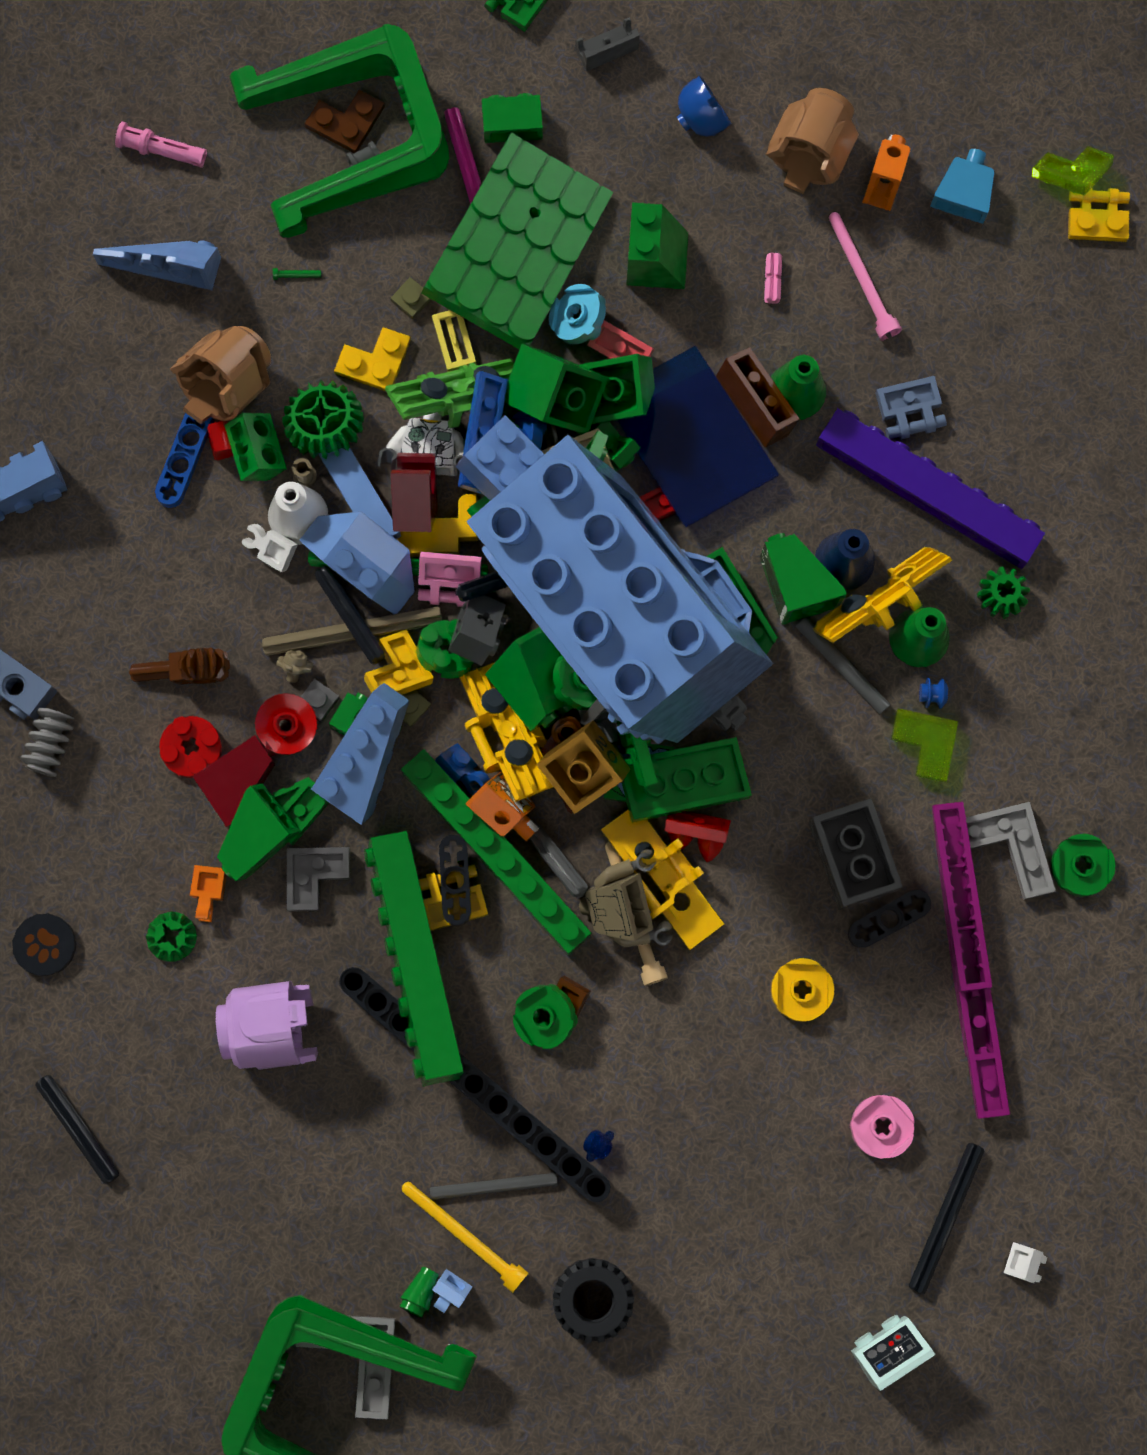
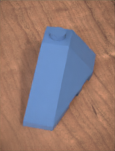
[93,241,221,290]

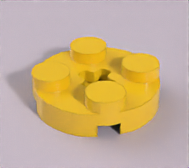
[771,958,834,1022]

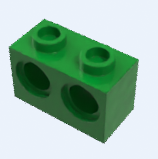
[224,413,287,481]

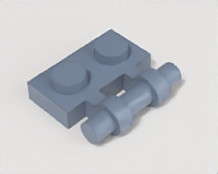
[875,376,947,440]

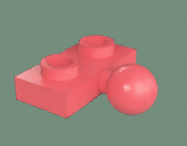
[588,320,654,359]

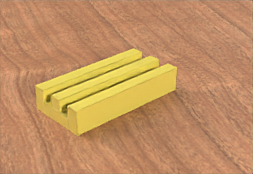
[432,310,476,372]

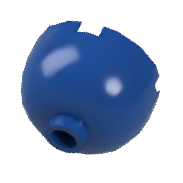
[677,76,731,137]

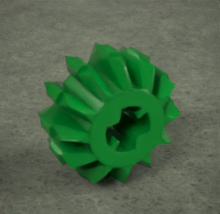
[977,566,1030,619]

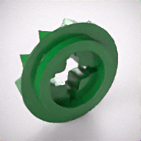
[146,911,197,962]

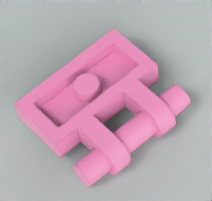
[418,552,482,607]

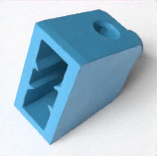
[930,149,994,224]

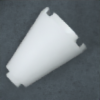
[268,482,328,545]

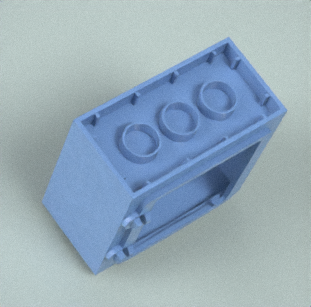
[466,435,774,744]

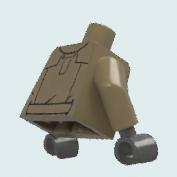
[579,850,673,947]

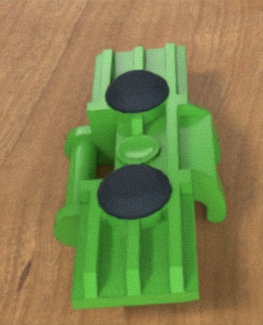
[385,358,514,429]

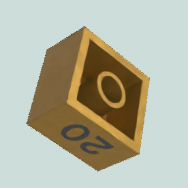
[537,720,631,814]

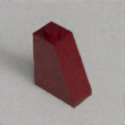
[192,735,275,829]

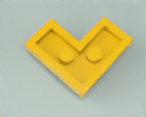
[334,327,411,391]
[364,629,434,695]

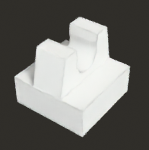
[1004,1242,1047,1283]

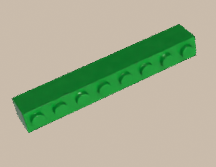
[401,749,592,956]
[364,831,463,1087]

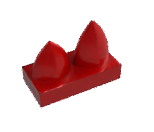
[664,811,731,862]

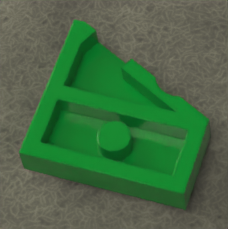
[272,777,329,845]

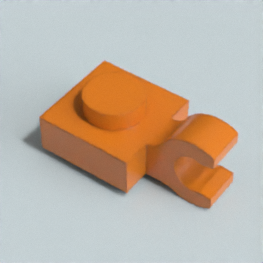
[190,865,227,923]

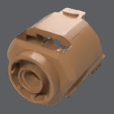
[766,88,859,194]
[170,326,271,424]

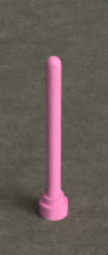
[829,212,902,341]

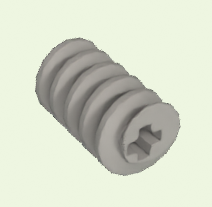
[20,708,74,777]

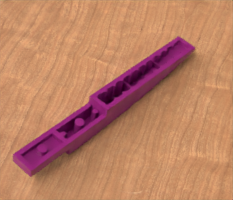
[932,802,1010,1119]

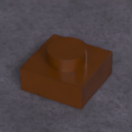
[556,975,591,1018]

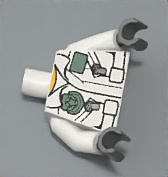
[378,412,465,476]

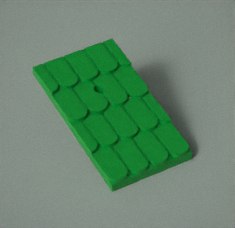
[421,133,613,349]

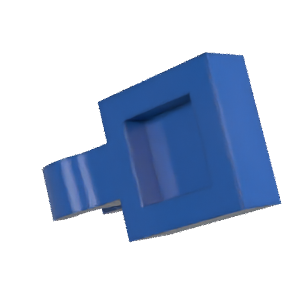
[435,743,490,796]

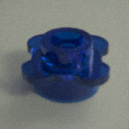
[583,1130,614,1162]

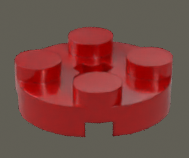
[159,716,222,778]

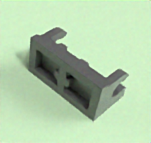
[574,17,640,71]

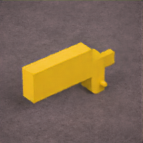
[397,494,478,557]

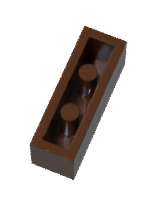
[716,347,799,448]

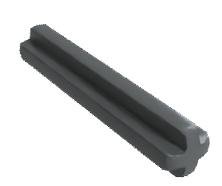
[529,824,588,898]

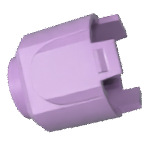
[216,981,318,1070]

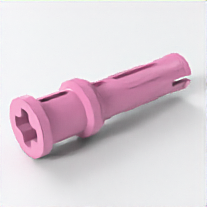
[115,121,207,168]

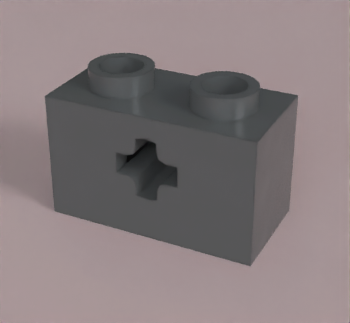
[448,595,506,666]

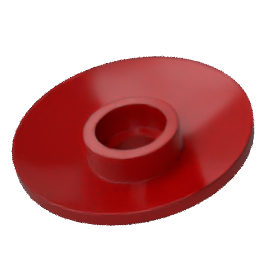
[255,693,317,755]

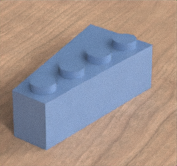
[0,441,67,522]
[311,683,409,825]

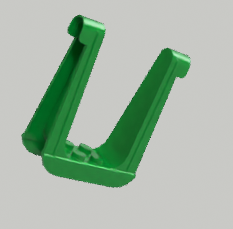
[230,24,450,238]
[221,1295,477,1455]

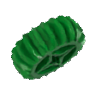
[282,380,364,459]

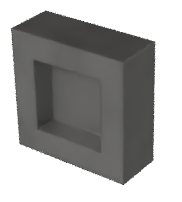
[301,679,340,722]

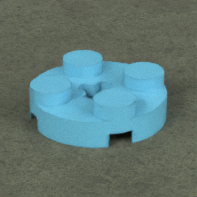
[549,284,606,344]

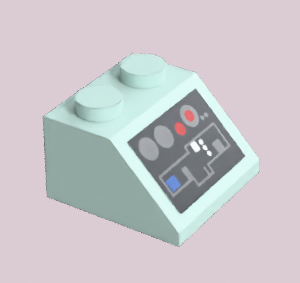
[851,1315,935,1391]

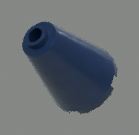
[815,529,875,590]

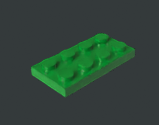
[621,737,752,823]

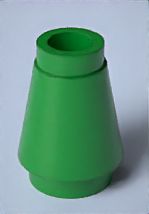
[399,1266,439,1318]

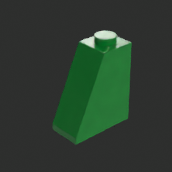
[217,783,301,881]

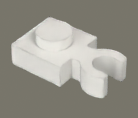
[242,524,298,572]

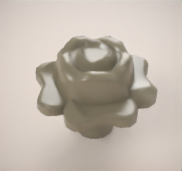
[276,650,314,683]

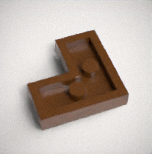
[305,90,385,153]

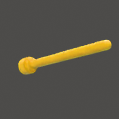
[402,1182,529,1293]

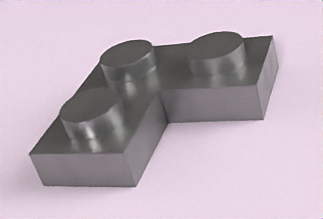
[287,847,350,912]

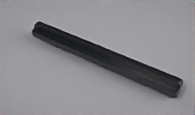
[909,1143,984,1294]

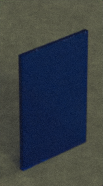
[617,345,779,528]

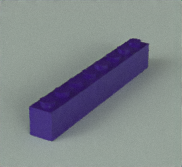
[816,408,1045,570]

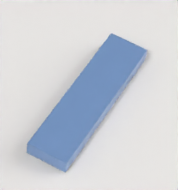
[319,448,401,539]

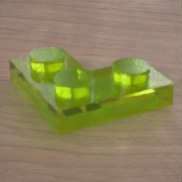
[1032,146,1114,196]
[891,708,958,782]

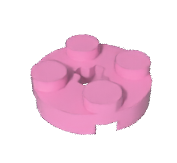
[850,1095,914,1159]

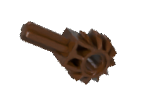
[129,648,230,685]

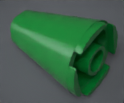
[771,355,826,421]
[889,607,950,667]

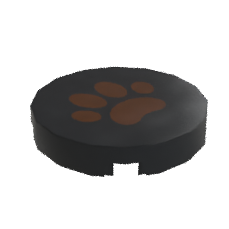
[12,913,76,976]

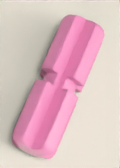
[764,253,782,304]

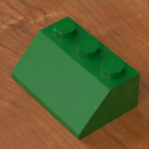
[561,354,655,429]

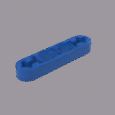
[155,413,215,508]

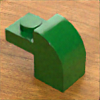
[573,422,640,472]

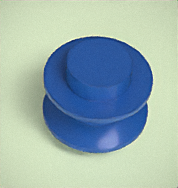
[919,678,948,709]

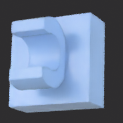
[432,1269,473,1313]

